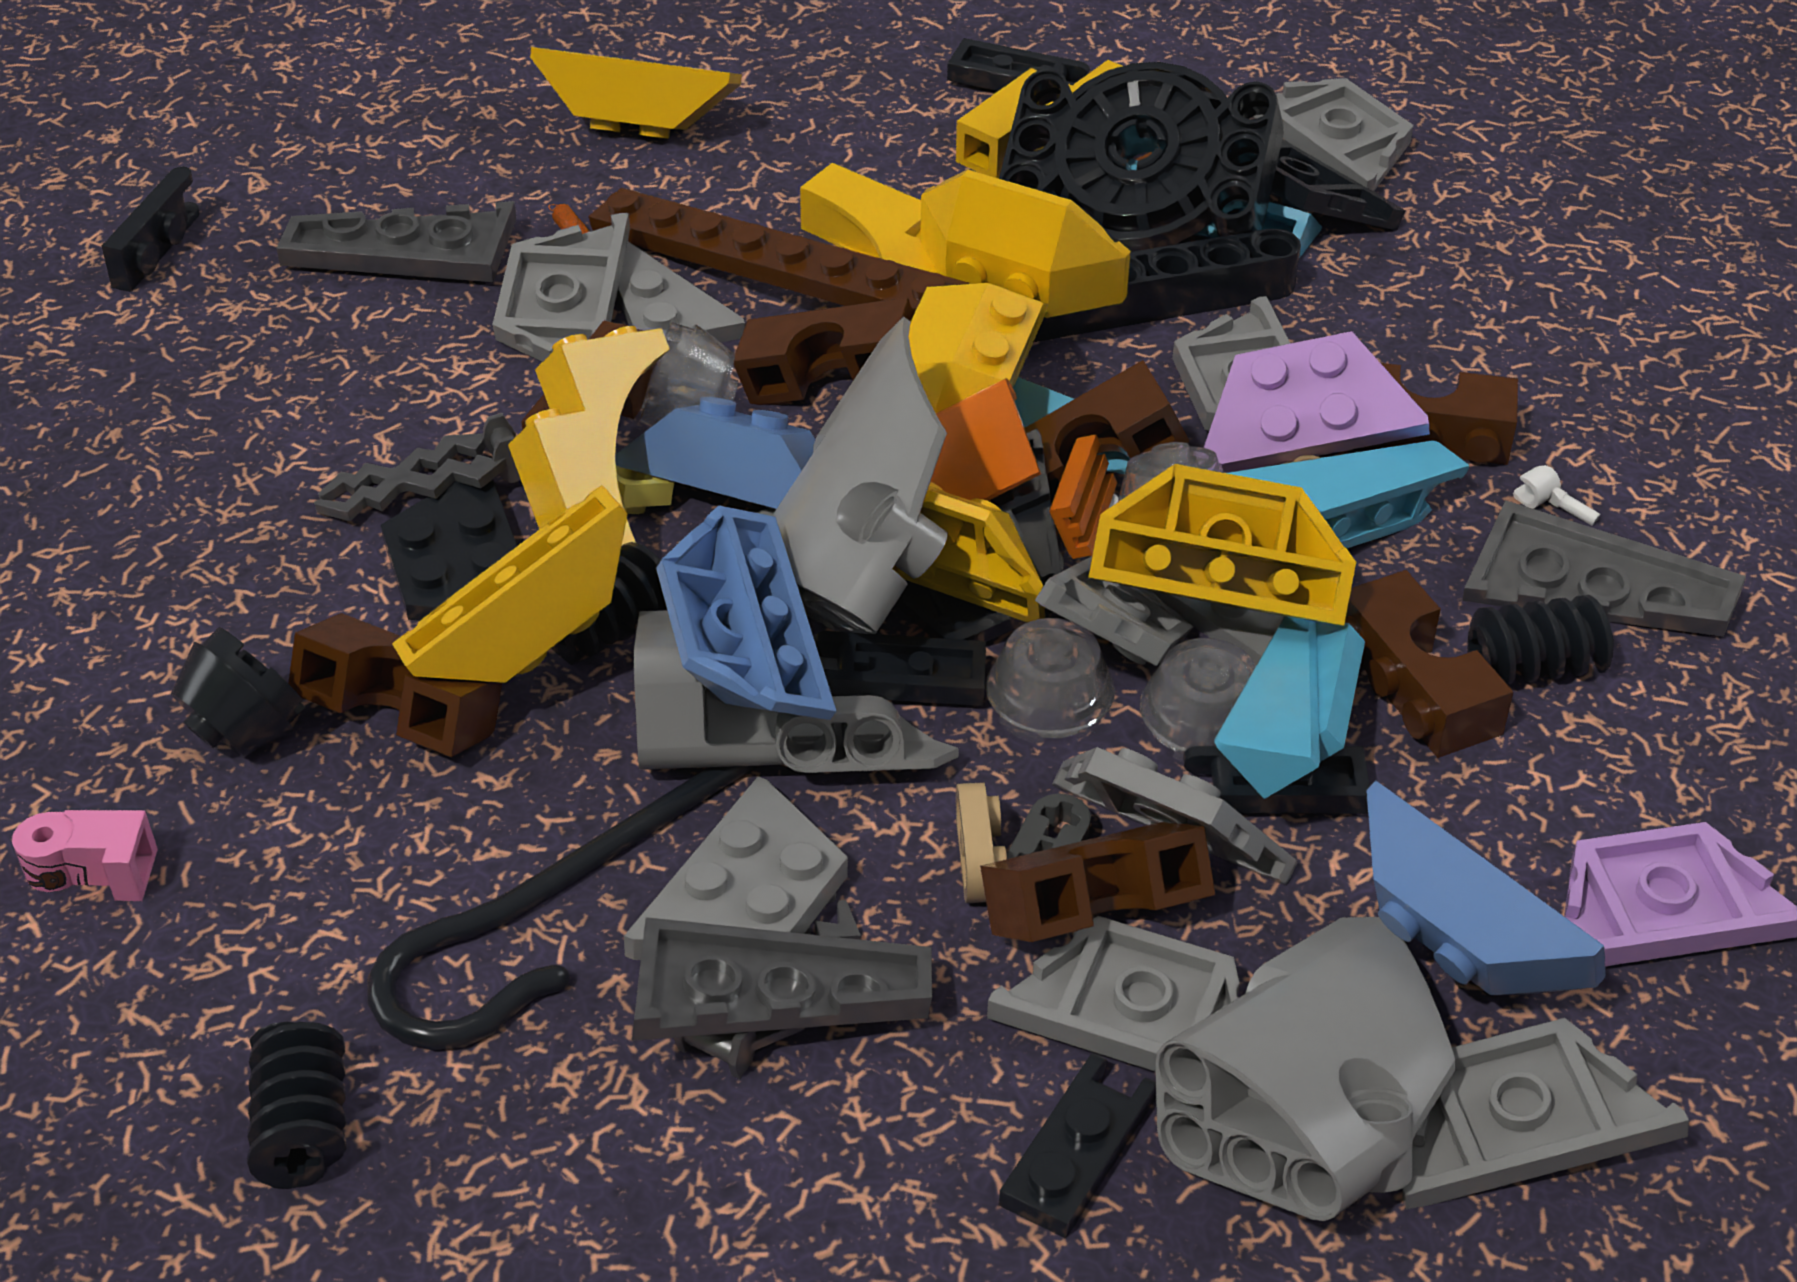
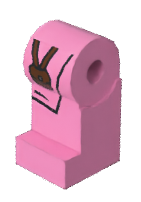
[12,810,158,901]

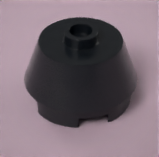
[171,627,306,758]

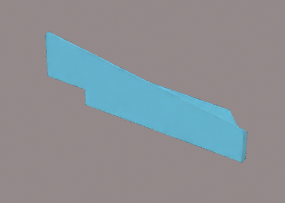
[1227,441,1470,548]

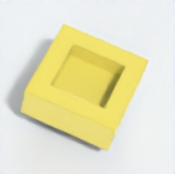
[616,466,674,514]

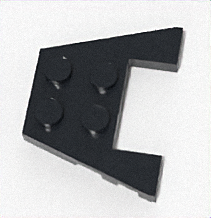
[895,429,1062,642]

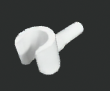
[1513,465,1600,526]

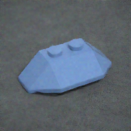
[615,397,816,509]
[656,505,836,720]
[1367,781,1606,995]

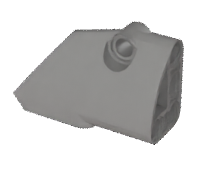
[772,317,948,634]
[634,610,959,773]
[1155,917,1455,1221]

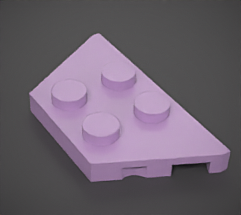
[1199,331,1430,473]
[1564,822,1797,966]

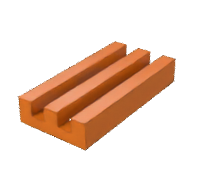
[1049,434,1117,559]

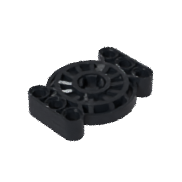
[999,62,1284,252]

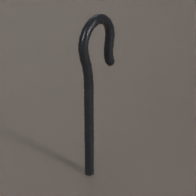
[367,766,757,1051]

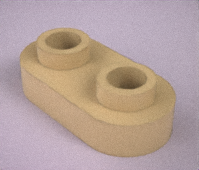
[956,783,1007,903]

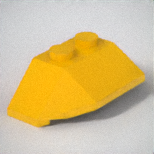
[530,47,742,138]
[920,169,1131,318]
[908,283,1048,413]
[1088,464,1356,626]
[892,481,1045,627]
[392,485,628,683]

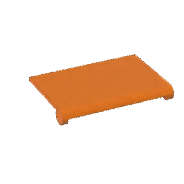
[931,378,1041,501]

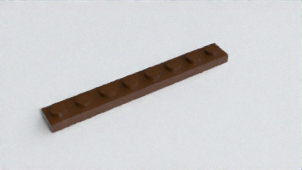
[588,188,969,313]

